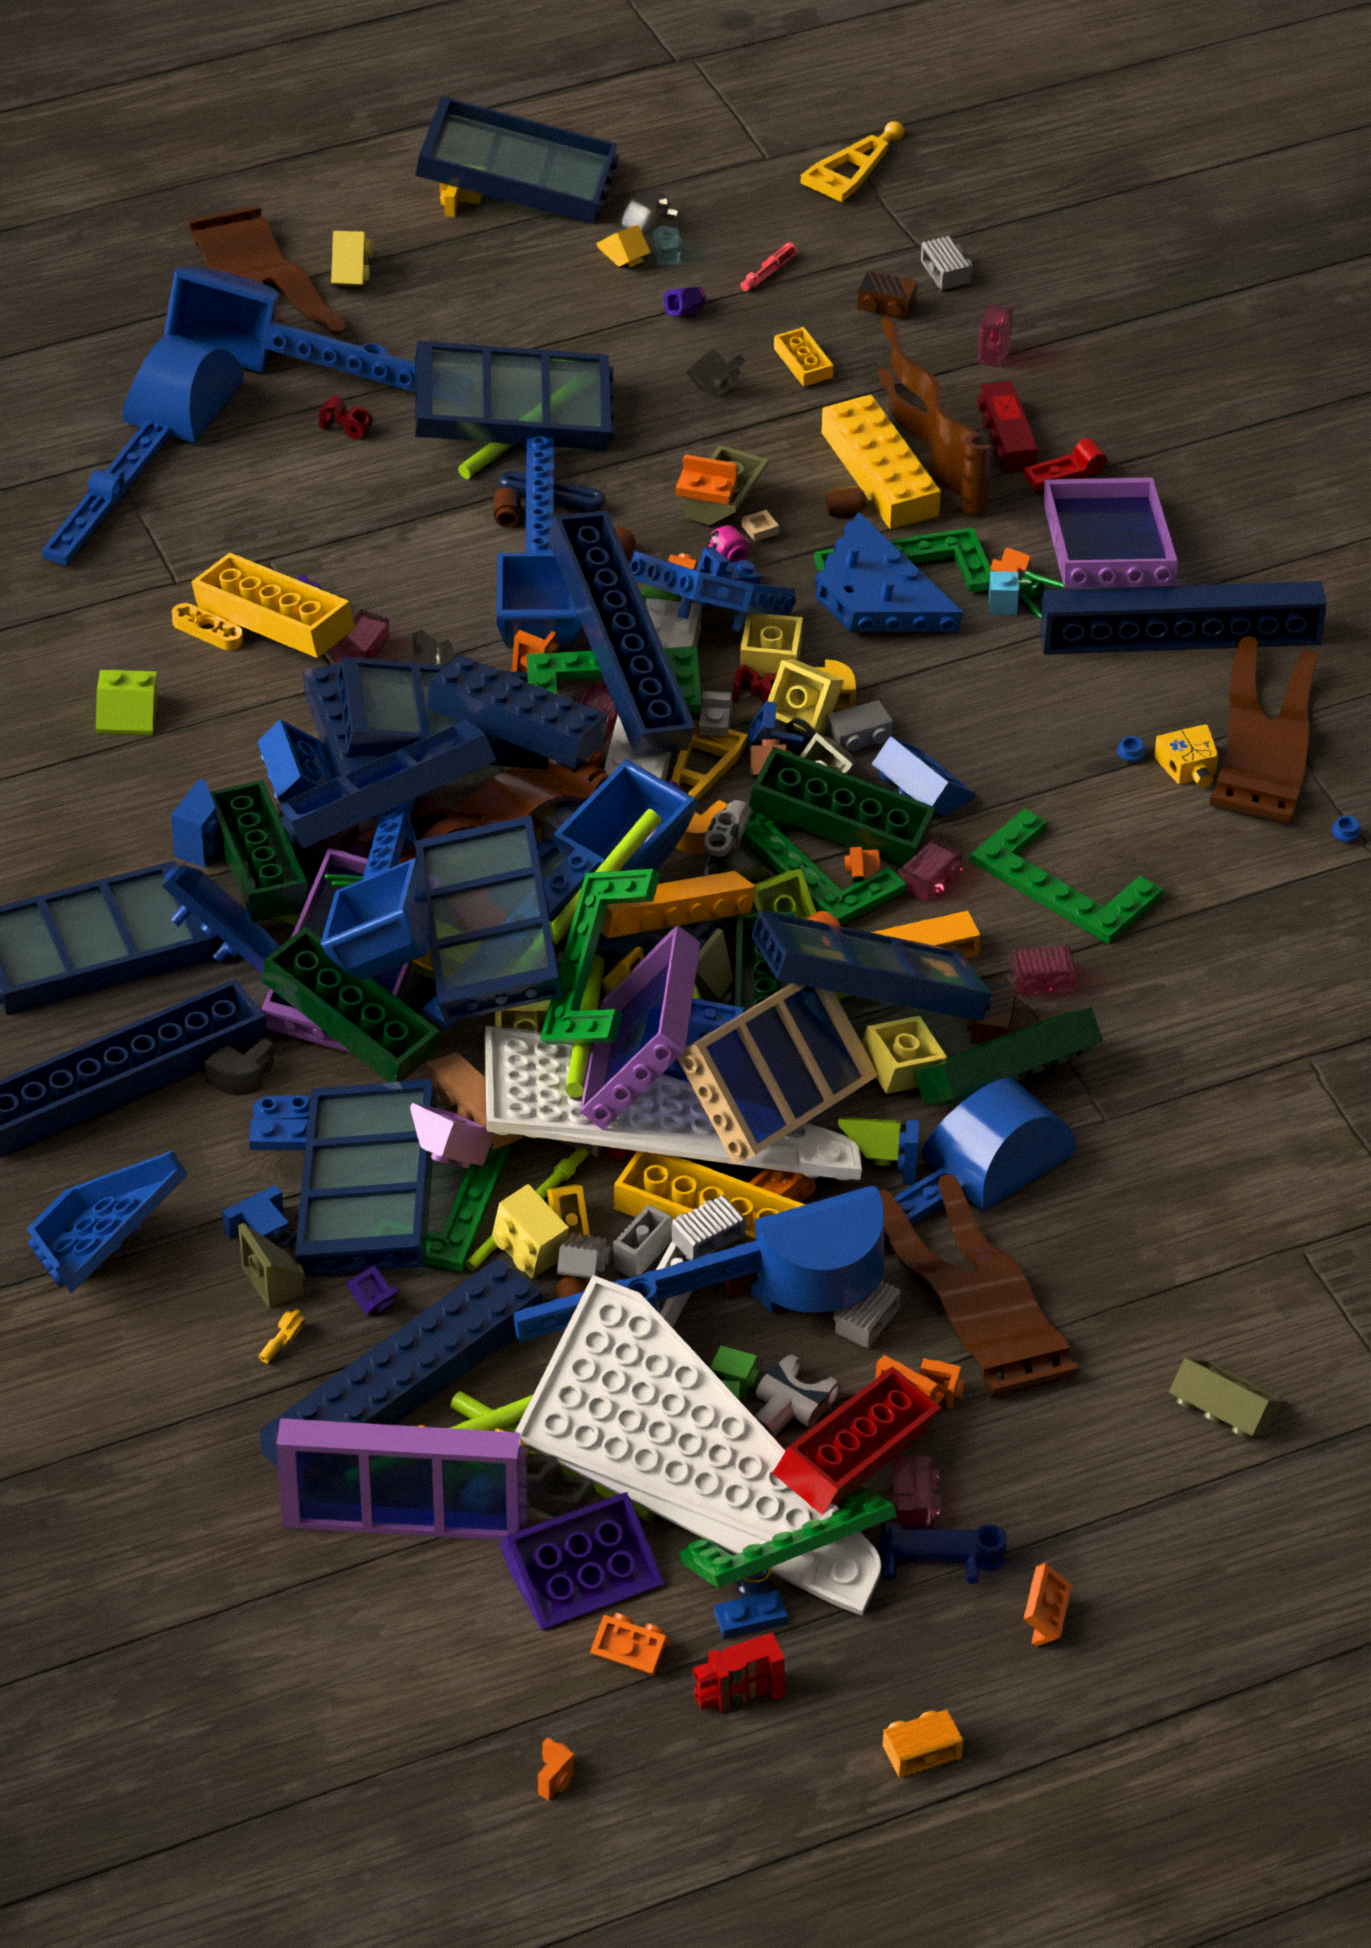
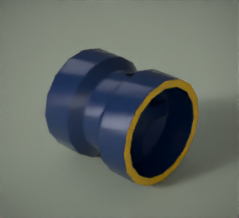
[737,1567,771,1598]

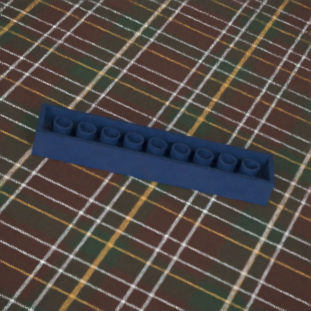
[548,511,696,756]
[1040,581,1327,655]
[0,979,267,1157]
[260,1258,542,1491]

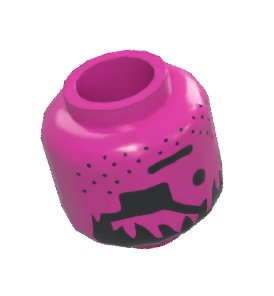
[708,525,749,563]

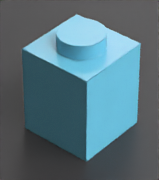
[989,571,1019,615]

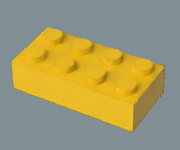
[774,327,833,387]

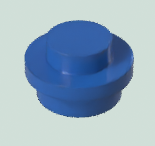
[1117,736,1146,762]
[1332,816,1361,842]

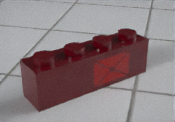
[976,381,1038,473]

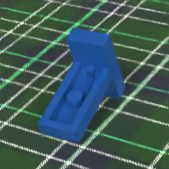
[695,546,763,609]

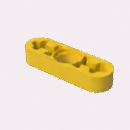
[172,603,243,651]

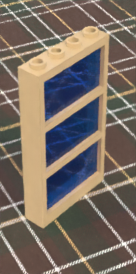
[677,983,879,1164]

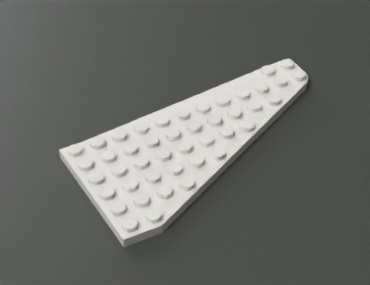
[485,1026,862,1181]
[515,1275,881,1616]

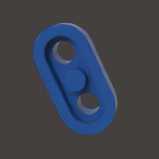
[253,1095,310,1119]

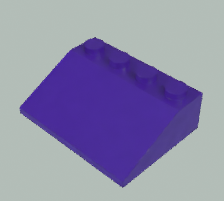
[499,1492,664,1630]

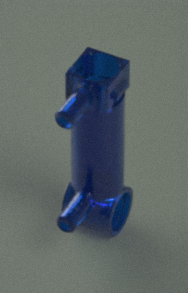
[880,1523,1007,1584]

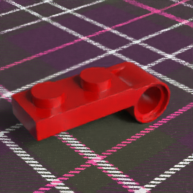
[1024,438,1108,492]

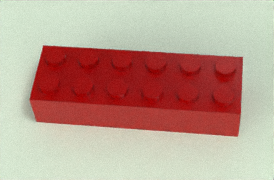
[773,1366,941,1516]

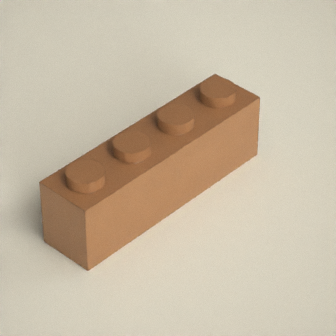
[424,1052,524,1150]

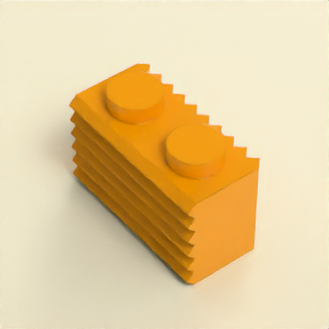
[883,1709,963,1778]

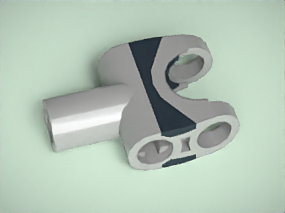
[704,800,752,876]
[754,1354,840,1438]

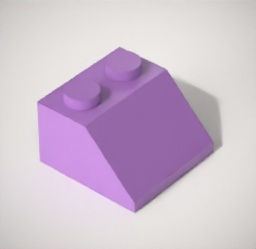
[410,1103,495,1168]

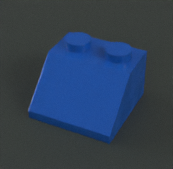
[171,778,221,867]

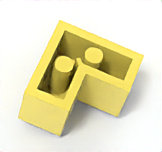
[331,231,373,287]

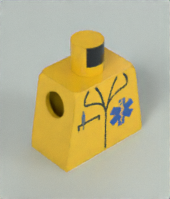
[1154,724,1218,788]

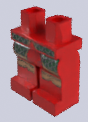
[693,1632,785,1714]

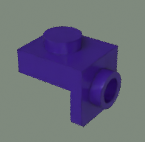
[346,1265,399,1315]

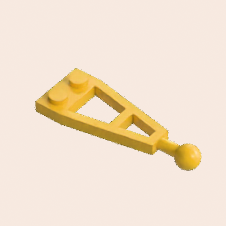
[801,121,904,202]
[671,719,748,802]

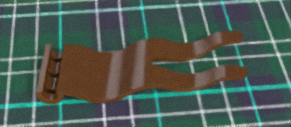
[189,205,346,335]
[878,317,991,515]
[1210,636,1318,825]
[357,759,611,865]
[879,1175,1079,1397]

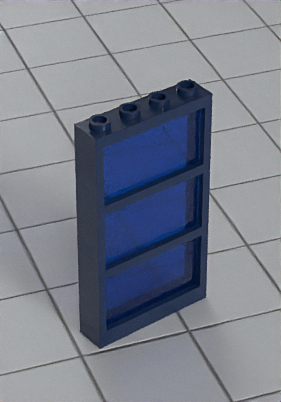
[276,719,497,848]

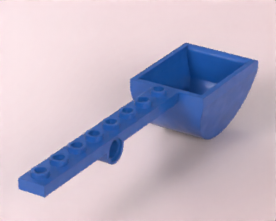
[164,266,475,407]
[42,333,244,566]
[496,436,582,649]
[423,759,697,1029]
[321,798,430,979]
[751,1077,1076,1312]
[514,1186,885,1342]

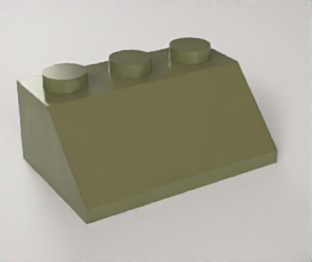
[685,445,769,525]
[1169,1357,1287,1439]

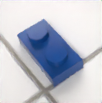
[249,1119,308,1150]
[897,1120,919,1185]
[714,1590,788,1639]

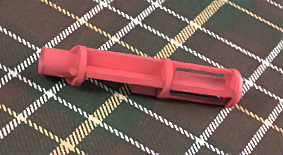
[741,243,798,291]

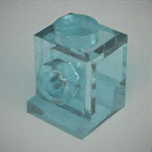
[652,225,683,265]

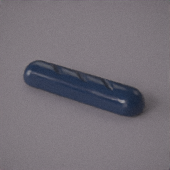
[499,471,606,512]

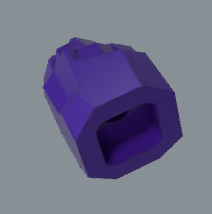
[663,287,706,316]

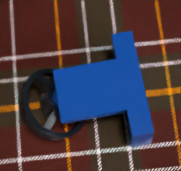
[747,701,816,753]
[222,1184,297,1249]

